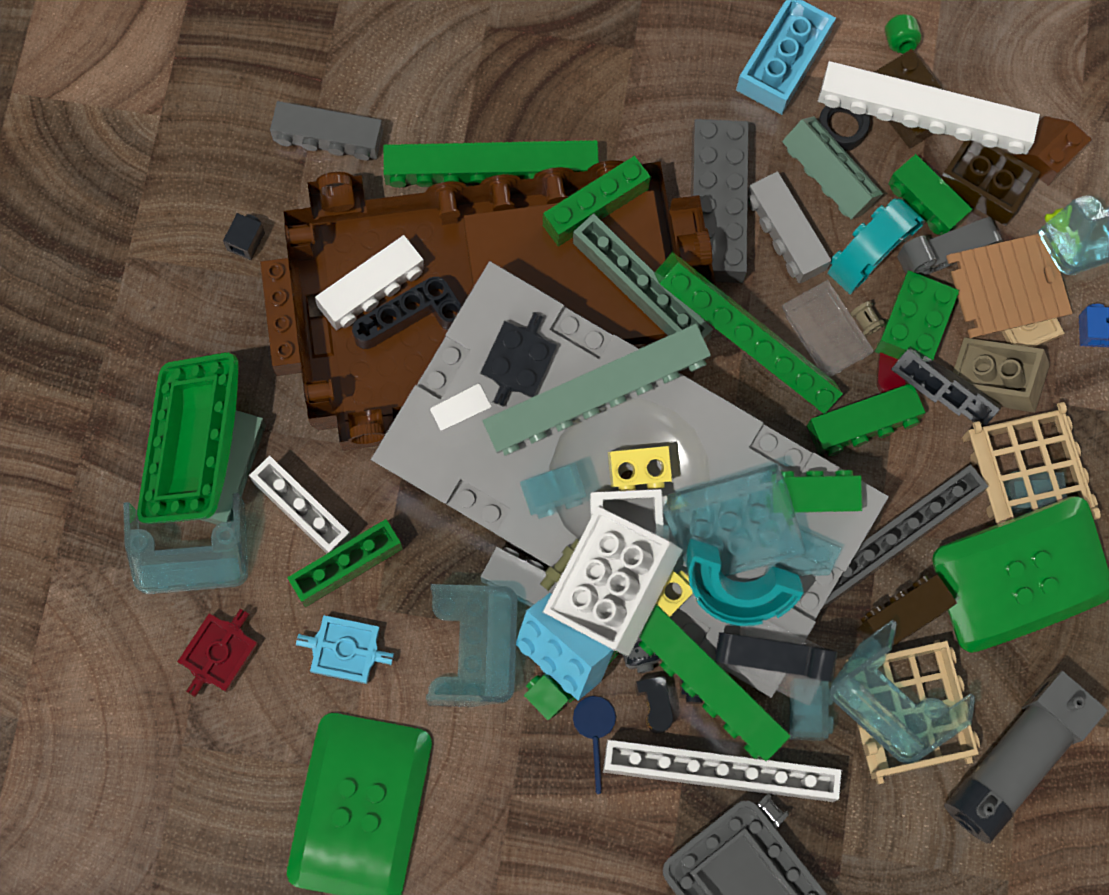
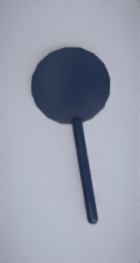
[573,696,616,794]

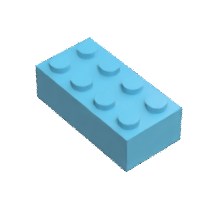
[736,0,836,115]

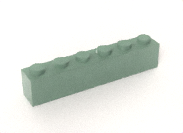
[573,213,713,344]

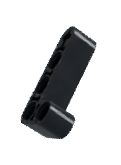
[352,276,462,349]
[715,632,837,682]

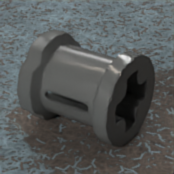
[757,793,789,829]

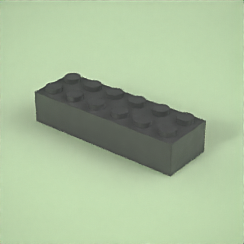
[691,119,748,283]

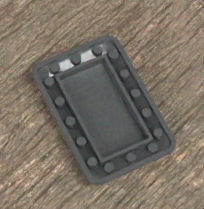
[662,801,827,895]

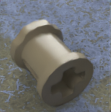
[850,301,885,337]

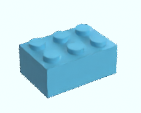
[515,593,614,701]

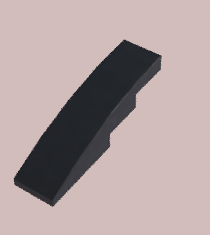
[891,348,1001,427]

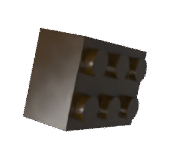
[874,49,944,149]
[941,140,1040,226]
[856,574,957,657]

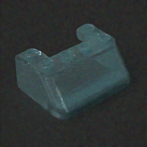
[426,584,517,707]

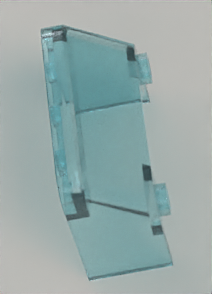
[123,493,248,594]
[830,620,975,764]

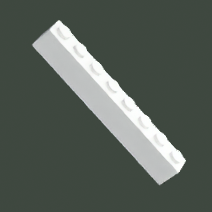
[818,61,1040,154]
[603,740,841,802]

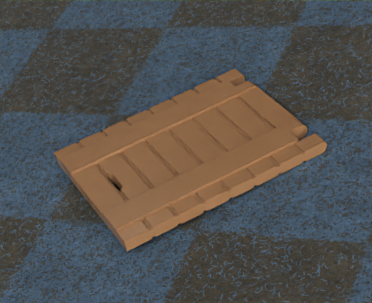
[946,232,1073,339]

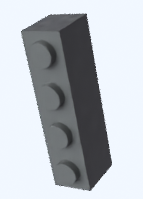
[270,101,383,160]

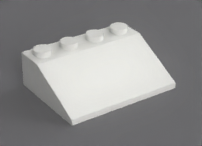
[543,506,682,656]

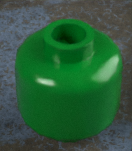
[885,14,922,54]

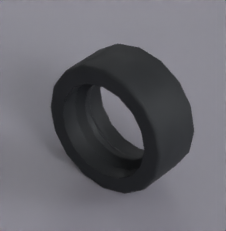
[818,106,870,151]

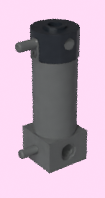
[944,671,1108,844]

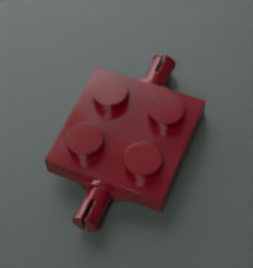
[177,608,258,698]

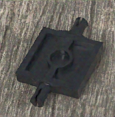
[480,312,557,407]

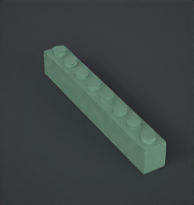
[482,324,711,456]

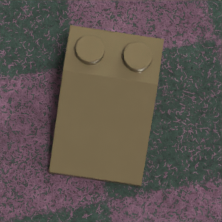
[953,338,1050,413]

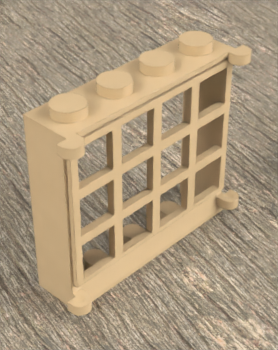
[962,402,1101,525]
[843,640,980,784]

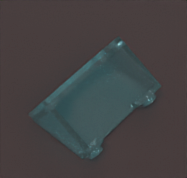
[1037,196,1109,275]

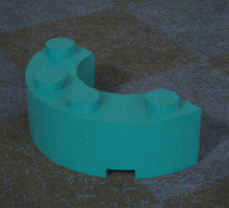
[827,198,925,295]
[686,538,804,626]

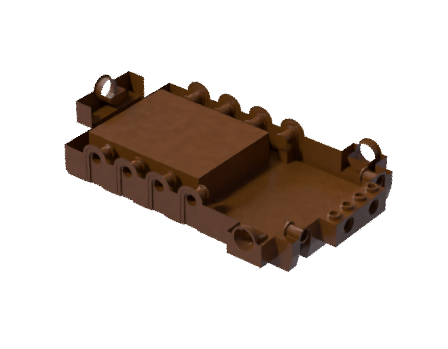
[260,160,716,451]

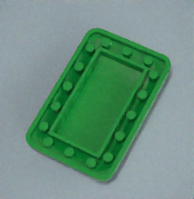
[137,352,238,524]
[932,496,1109,653]
[287,713,432,895]

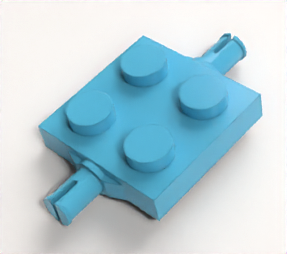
[296,615,394,684]

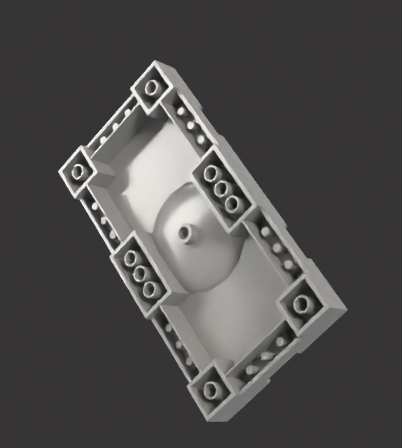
[371,261,889,698]

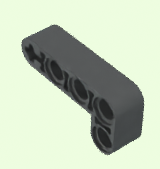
[897,217,1003,276]

